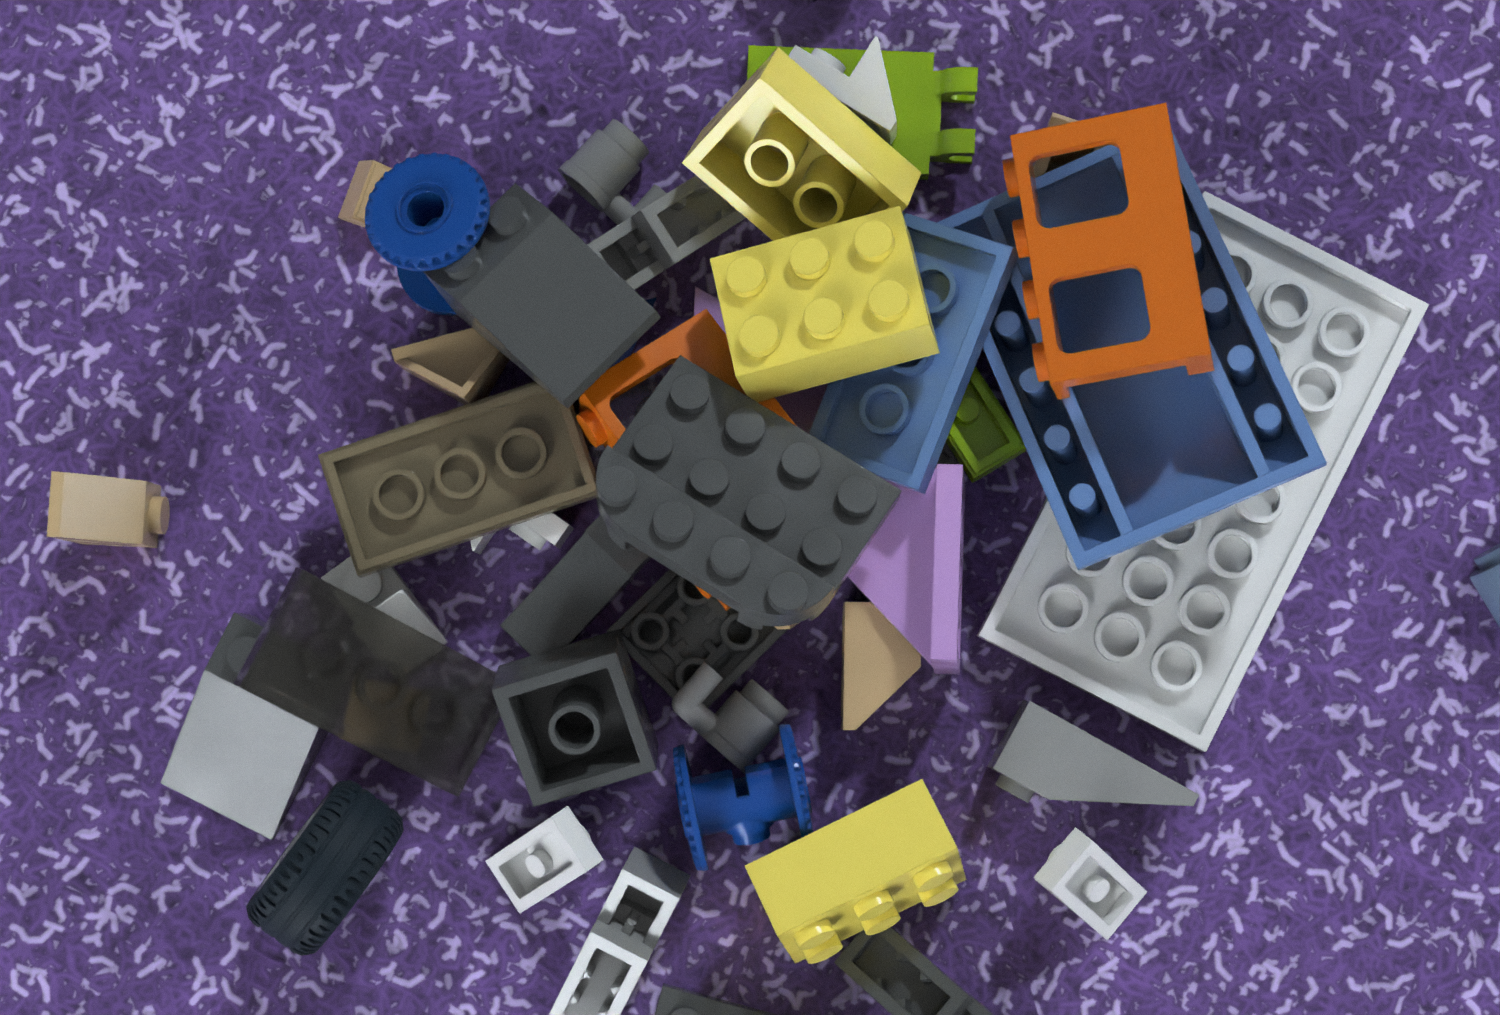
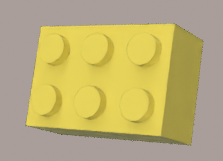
[682,47,921,241]
[710,206,940,402]
[745,779,967,964]

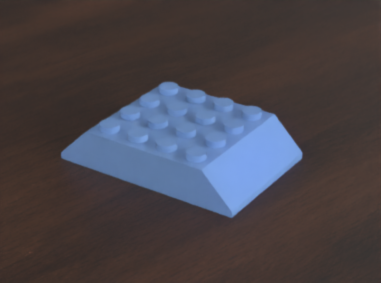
[937,131,1327,571]

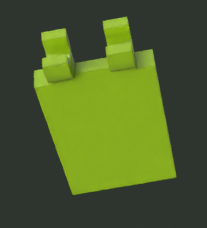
[747,45,978,180]

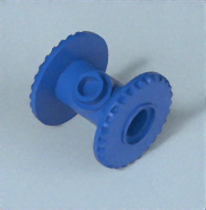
[365,153,490,316]
[673,724,813,871]

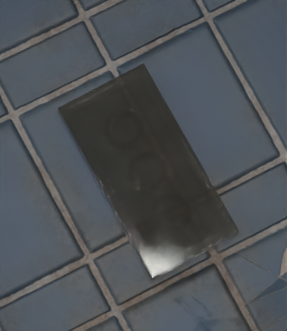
[233,567,501,797]

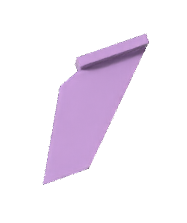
[694,286,965,675]

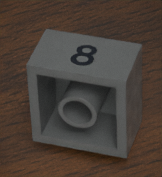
[491,629,659,807]

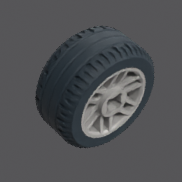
[246,780,404,956]

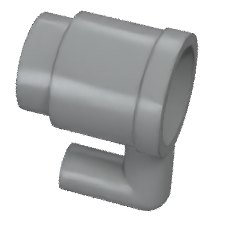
[558,119,667,225]
[672,662,789,774]

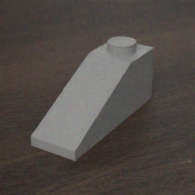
[987,700,1199,806]

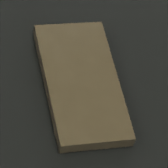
[318,381,596,578]

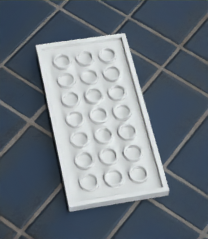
[977,191,1429,752]

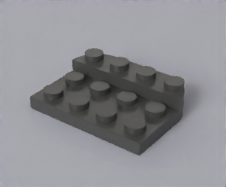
[596,355,902,630]

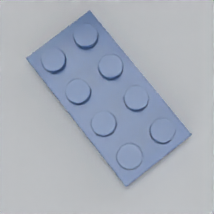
[809,212,1018,494]

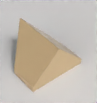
[391,328,510,405]

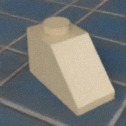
[47,471,170,548]
[841,602,921,730]

